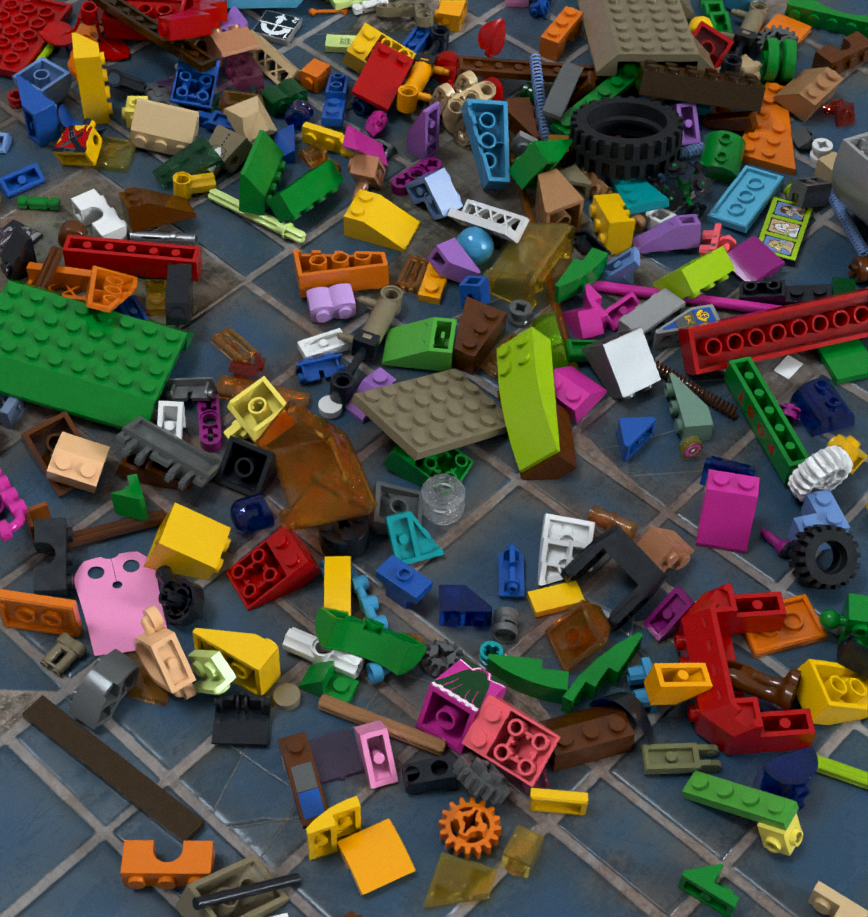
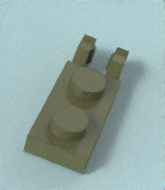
[640,742,722,775]

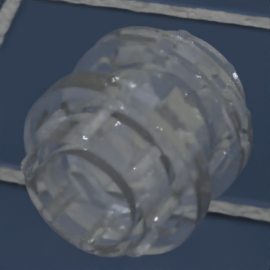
[421,474,466,525]

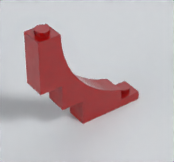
[157,0,228,41]

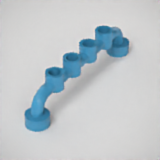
[320,560,391,685]

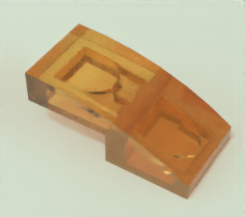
[298,143,341,172]

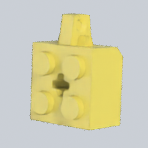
[223,376,298,447]

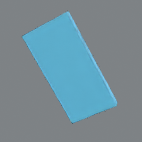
[707,165,784,233]

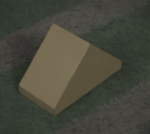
[559,165,591,201]

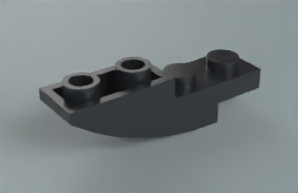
[739,280,832,306]

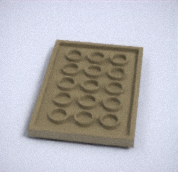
[351,368,508,461]

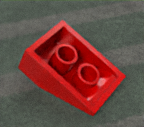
[350,41,414,112]

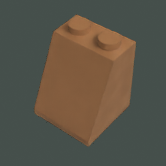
[535,168,584,245]

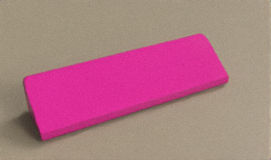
[342,125,388,167]

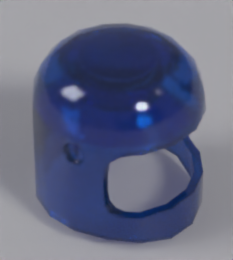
[230,493,275,534]

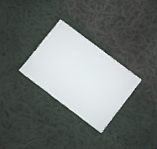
[773,355,803,379]

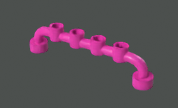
[0,468,28,542]

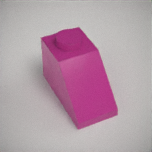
[562,307,604,340]

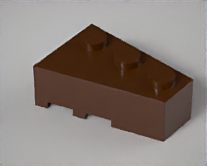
[453,296,507,375]

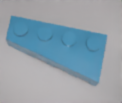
[461,98,510,191]

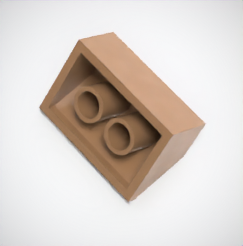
[773,67,844,122]

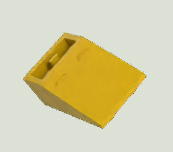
[342,23,416,74]

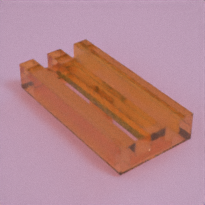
[396,254,429,294]
[211,326,258,368]

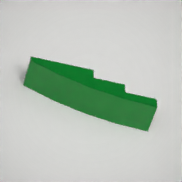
[699,0,733,34]
[560,632,643,714]

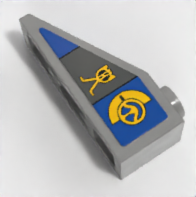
[652,304,720,350]

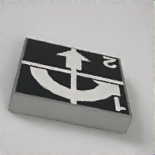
[253,10,302,46]

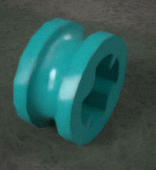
[479,641,503,667]

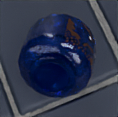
[284,99,314,130]

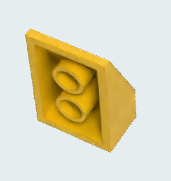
[343,189,420,253]
[192,628,281,696]
[796,659,868,725]

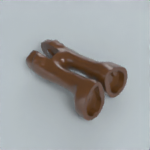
[727,660,802,710]

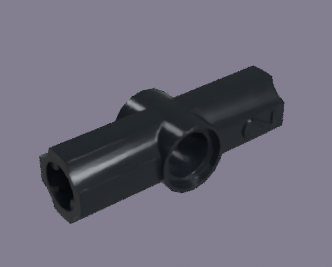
[102,65,146,96]

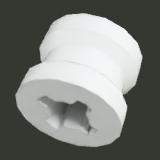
[809,138,833,163]

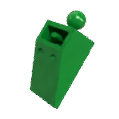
[819,593,868,648]

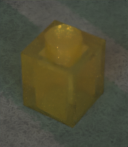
[501,825,544,879]

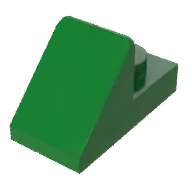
[111,473,149,521]
[299,660,359,703]
[678,864,739,917]

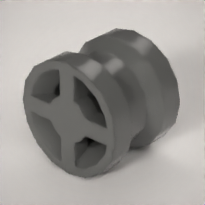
[508,299,532,328]

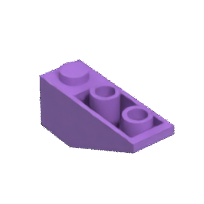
[632,214,701,254]

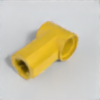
[173,172,216,200]

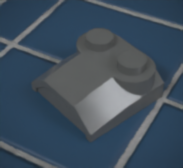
[369,481,424,535]

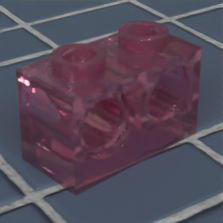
[225,51,264,96]

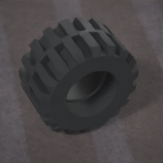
[788,524,861,590]

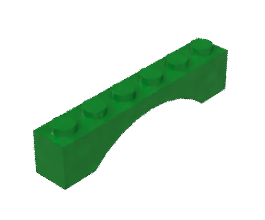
[785,0,868,38]

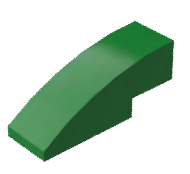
[554,247,608,303]
[487,654,569,704]

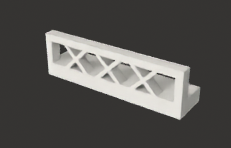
[447,199,529,244]

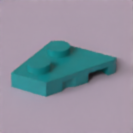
[384,510,444,564]

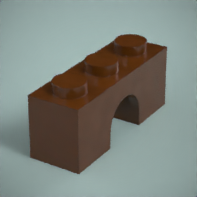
[812,31,868,75]

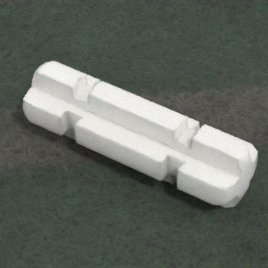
[352,0,389,15]

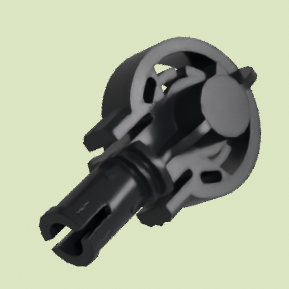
[155,565,205,626]

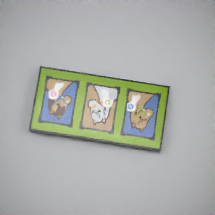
[758,196,814,267]

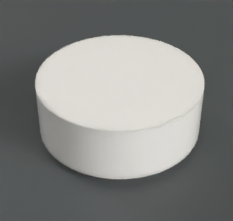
[318,395,342,419]

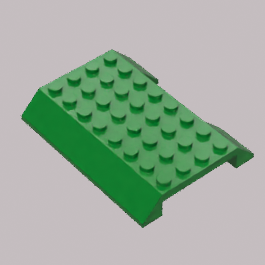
[0,280,194,430]

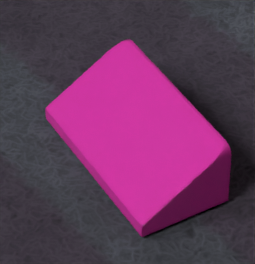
[605,291,641,332]

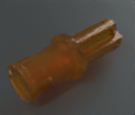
[588,505,638,537]

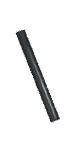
[192,873,301,910]

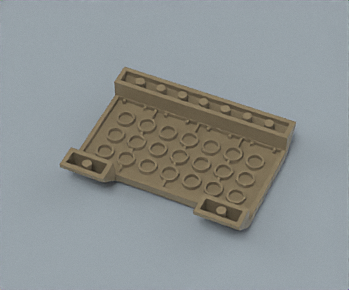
[576,0,715,76]

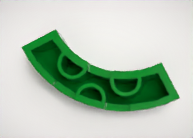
[315,607,427,675]

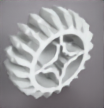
[787,445,853,502]

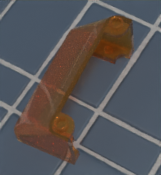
[255,399,377,531]

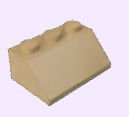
[131,98,199,160]

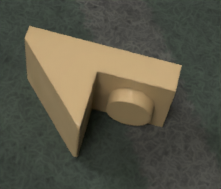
[808,881,868,917]

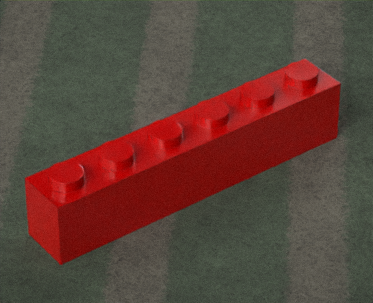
[62,235,202,282]

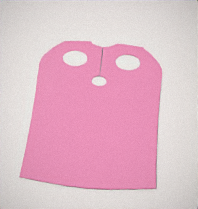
[74,551,167,656]

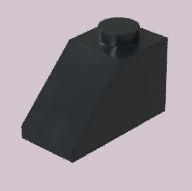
[0,226,37,281]

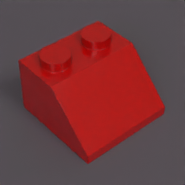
[692,20,734,69]

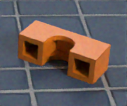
[539,6,583,62]
[120,840,215,889]

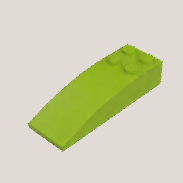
[496,326,560,473]

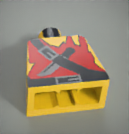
[52,118,102,166]

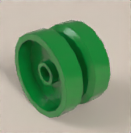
[760,37,797,83]

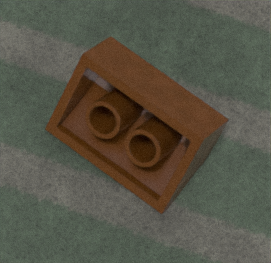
[520,403,577,480]
[539,702,635,772]

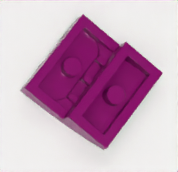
[727,236,785,281]

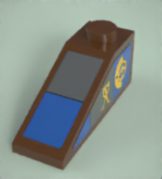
[278,732,328,828]

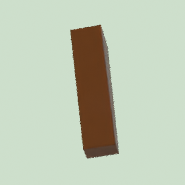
[703,111,758,132]

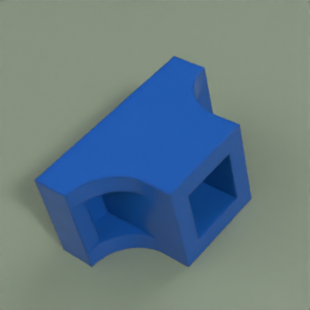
[376,554,433,609]

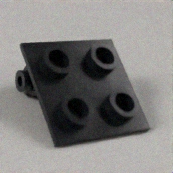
[211,693,272,746]

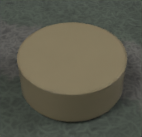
[273,683,301,711]

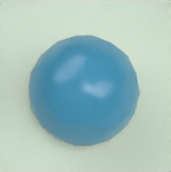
[456,226,494,266]

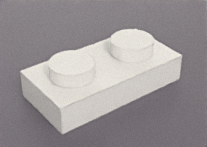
[297,328,349,360]

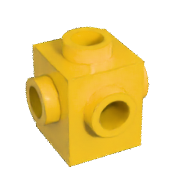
[827,434,868,474]

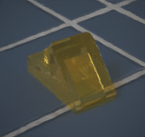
[145,280,167,316]

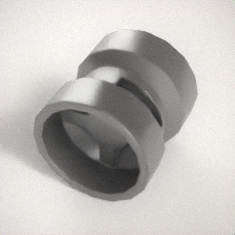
[491,607,520,643]

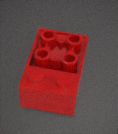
[225,525,322,611]

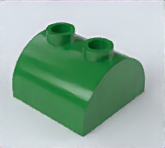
[698,130,746,183]

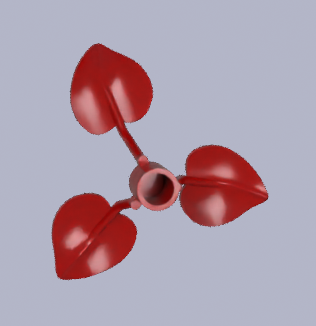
[39,1,130,61]
[434,18,506,101]

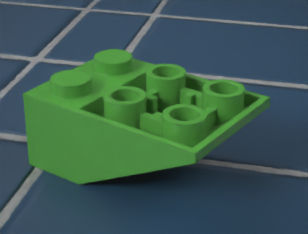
[382,317,457,371]

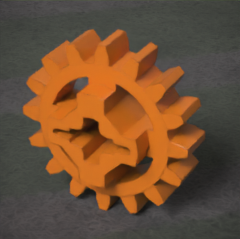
[438,796,501,860]

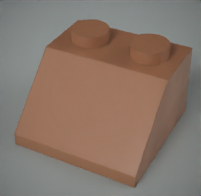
[204,24,260,59]

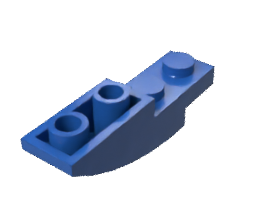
[321,73,349,126]

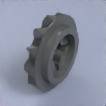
[421,638,463,677]

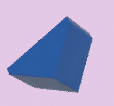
[616,417,657,462]

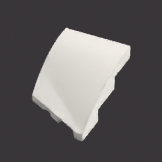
[538,513,595,586]

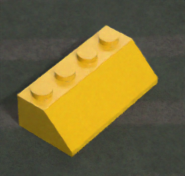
[72,32,113,125]

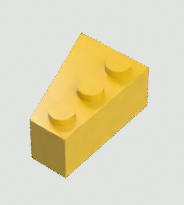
[589,193,635,255]

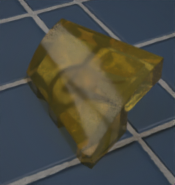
[423,852,497,908]

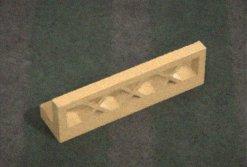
[243,29,301,85]

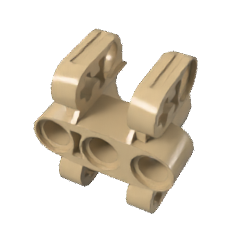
[429,70,496,147]

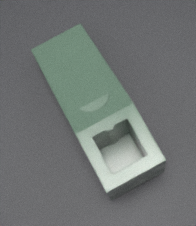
[664,373,714,442]

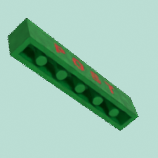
[724,356,810,485]

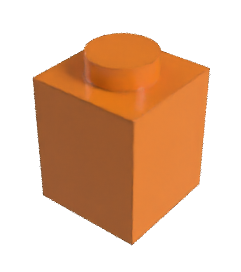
[300,58,331,94]

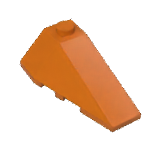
[85,265,138,313]

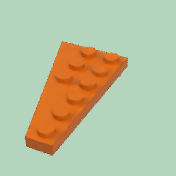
[742,82,796,176]

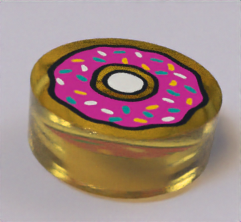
[678,436,704,459]

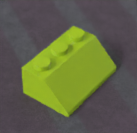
[653,246,735,300]

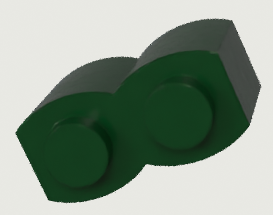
[260,78,308,116]

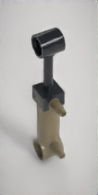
[719,0,769,76]
[329,285,403,404]

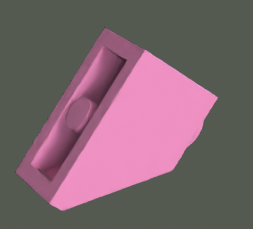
[354,720,398,789]

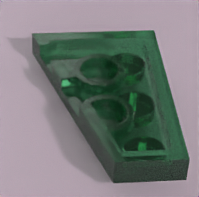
[152,135,226,189]

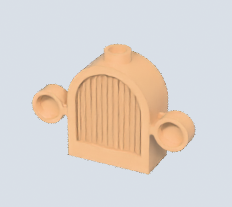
[134,605,196,700]

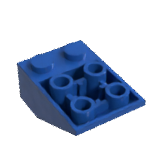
[170,59,220,110]
[16,74,61,148]

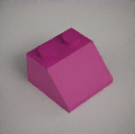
[553,366,607,425]

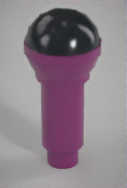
[760,528,793,557]

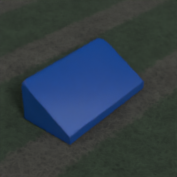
[274,124,296,163]
[0,163,46,198]

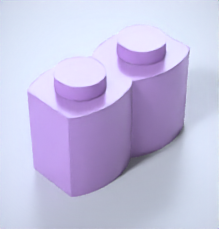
[306,283,356,323]

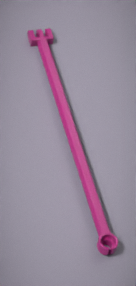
[563,271,781,313]

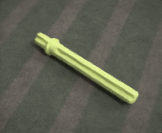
[208,188,306,244]

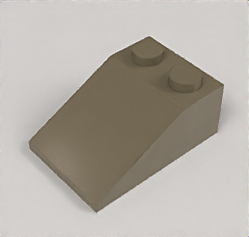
[175,854,289,917]

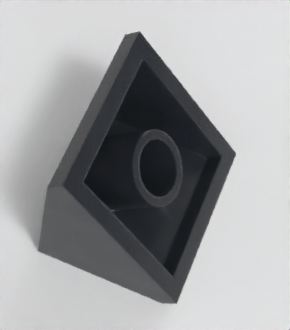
[215,435,277,500]

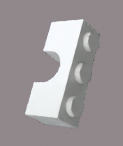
[71,189,129,240]

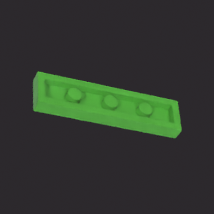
[682,771,799,831]

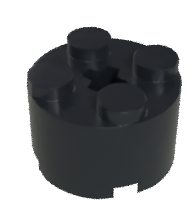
[318,500,369,559]

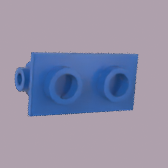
[529,0,551,20]
[295,353,345,384]
[498,545,525,598]

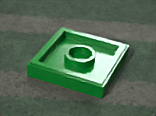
[816,339,868,385]

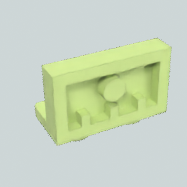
[188,649,237,695]

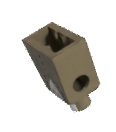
[204,124,253,177]

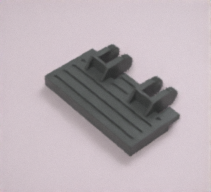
[115,416,221,491]

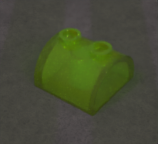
[531,311,569,369]

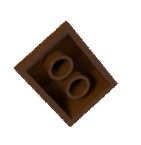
[119,187,196,232]
[21,411,103,498]

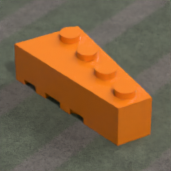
[293,250,389,298]

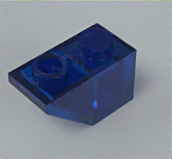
[438,585,492,627]

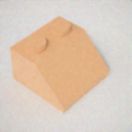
[46,431,110,493]

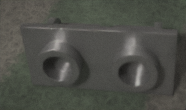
[166,377,219,402]

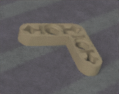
[376,2,434,28]

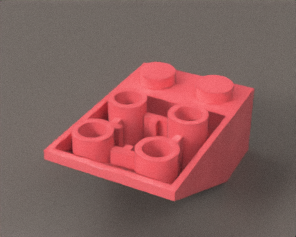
[462,694,561,787]

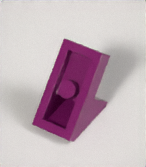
[643,586,695,642]

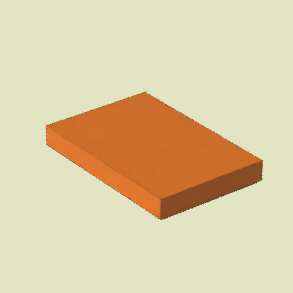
[0,589,83,638]
[741,594,828,658]

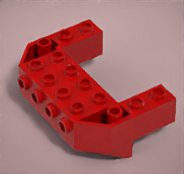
[674,583,816,755]

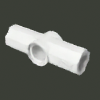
[282,627,365,679]

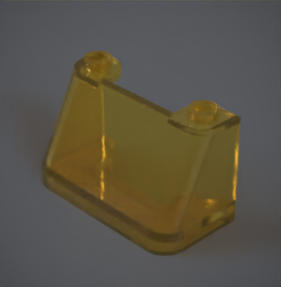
[484,222,575,310]

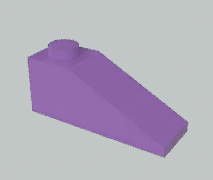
[407,101,440,161]

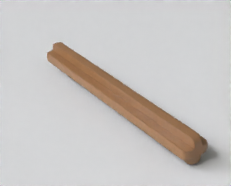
[318,694,447,756]

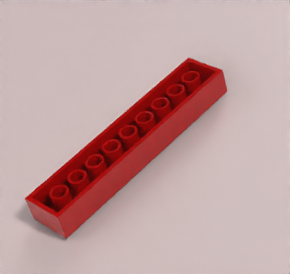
[678,288,868,375]

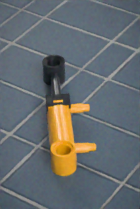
[396,25,450,114]

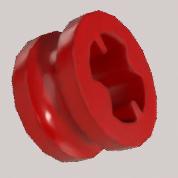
[7,89,22,109]

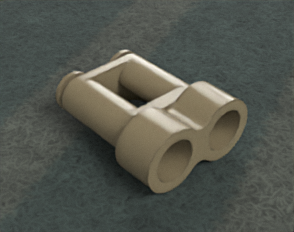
[40,632,87,677]

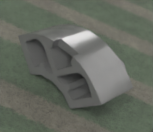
[68,649,141,729]

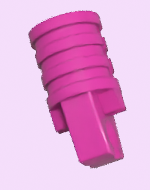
[365,110,388,137]

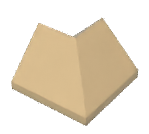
[223,95,278,142]

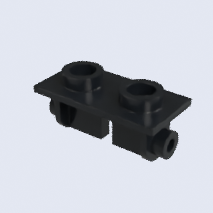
[569,229,611,257]

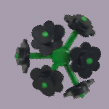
[651,160,712,219]

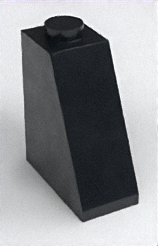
[165,264,194,325]

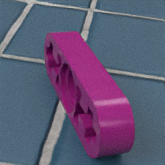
[391,157,442,196]
[197,393,222,452]

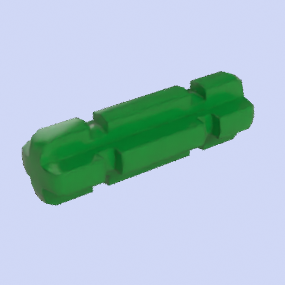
[17,196,61,211]

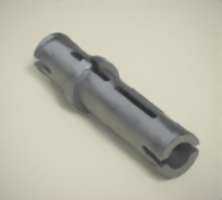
[130,230,198,246]

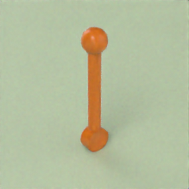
[308,8,348,16]

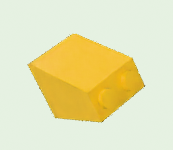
[143,503,231,580]

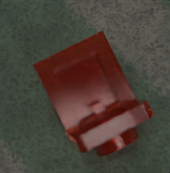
[823,98,855,127]
[228,351,265,379]

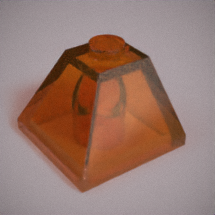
[544,600,611,673]

